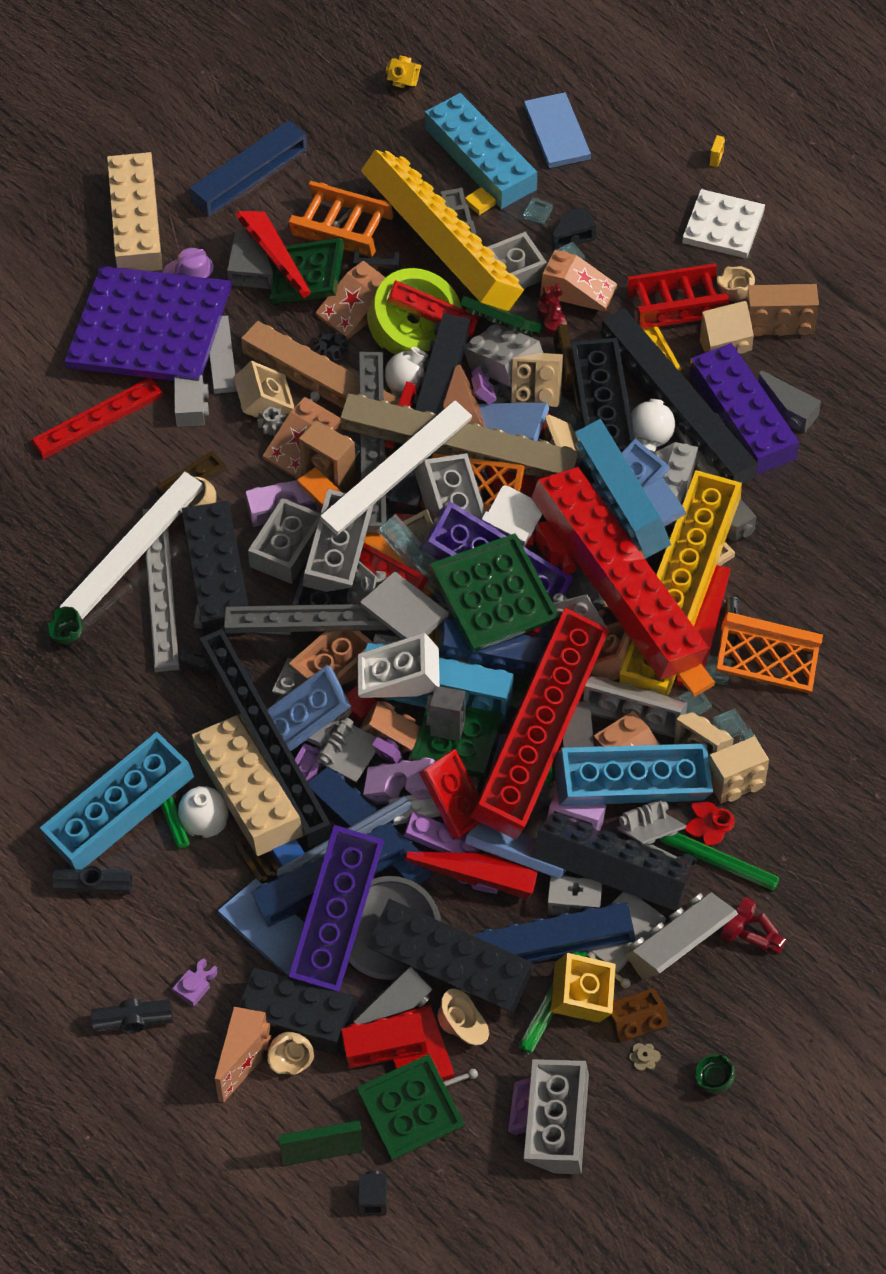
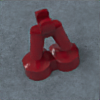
[537,283,567,337]
[719,896,786,954]

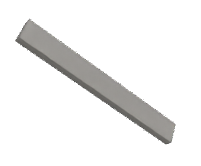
[143,509,179,672]

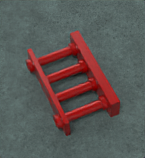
[627,263,729,329]

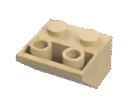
[511,353,563,407]

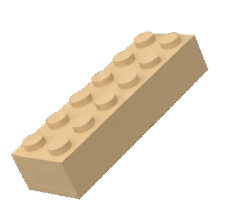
[107,152,163,271]
[192,715,303,856]

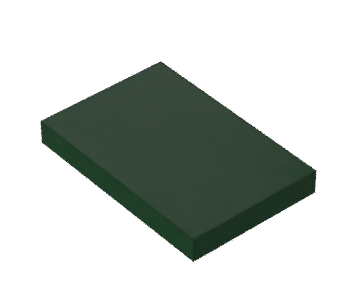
[279,1121,363,1166]

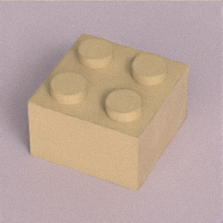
[709,736,769,804]

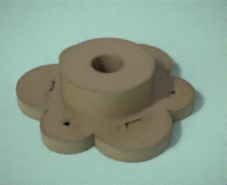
[629,1043,661,1071]

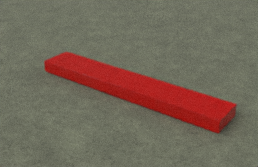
[31,378,163,459]
[676,565,731,687]

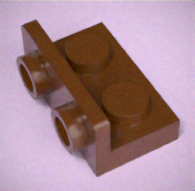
[609,988,668,1042]

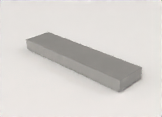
[210,316,237,394]

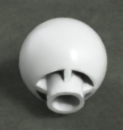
[385,347,428,398]
[631,399,675,453]

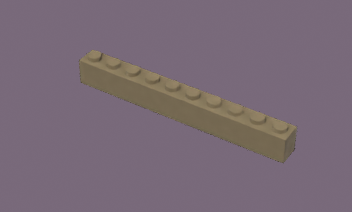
[340,393,579,479]

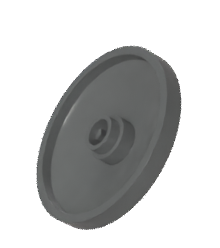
[349,876,441,981]

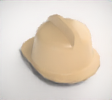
[438,989,489,1045]

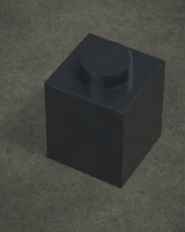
[359,1171,387,1215]

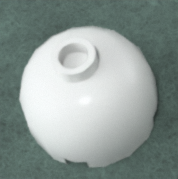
[178,786,229,838]

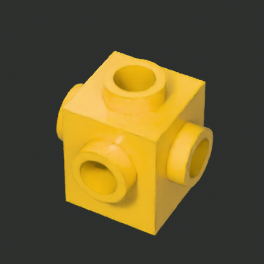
[386,55,421,88]

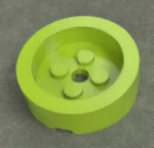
[367,268,462,359]

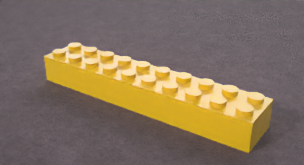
[361,150,524,311]
[619,470,742,696]

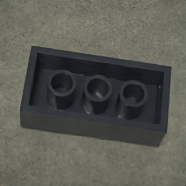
[238,968,355,1056]

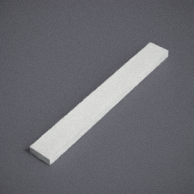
[320,401,472,535]
[60,472,204,619]

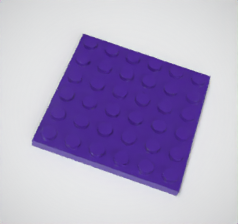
[65,266,232,381]

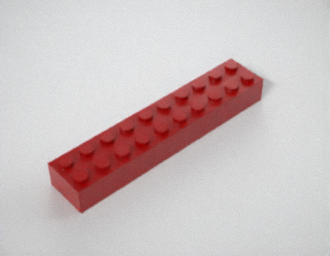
[531,467,709,680]
[470,607,609,840]

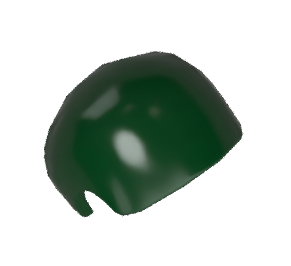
[47,606,83,645]
[695,1054,735,1095]

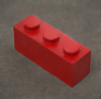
[341,1013,428,1068]

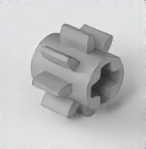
[257,407,286,436]

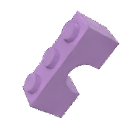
[246,480,322,527]
[363,758,435,805]

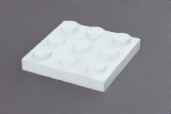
[682,189,765,259]

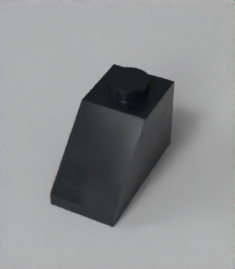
[552,206,596,251]

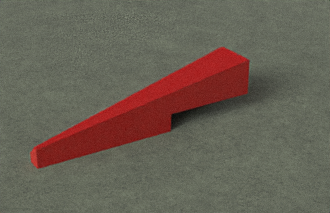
[235,211,311,298]
[404,851,538,899]

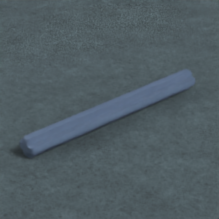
[276,796,412,879]

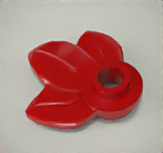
[685,802,735,846]

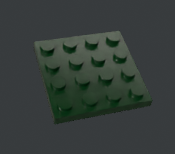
[428,533,560,652]

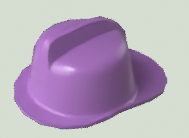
[162,248,214,278]

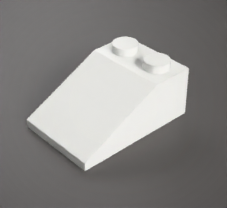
[358,633,439,698]

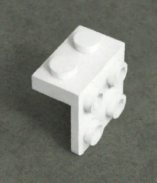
[482,485,542,547]

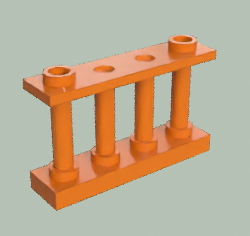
[289,181,394,258]

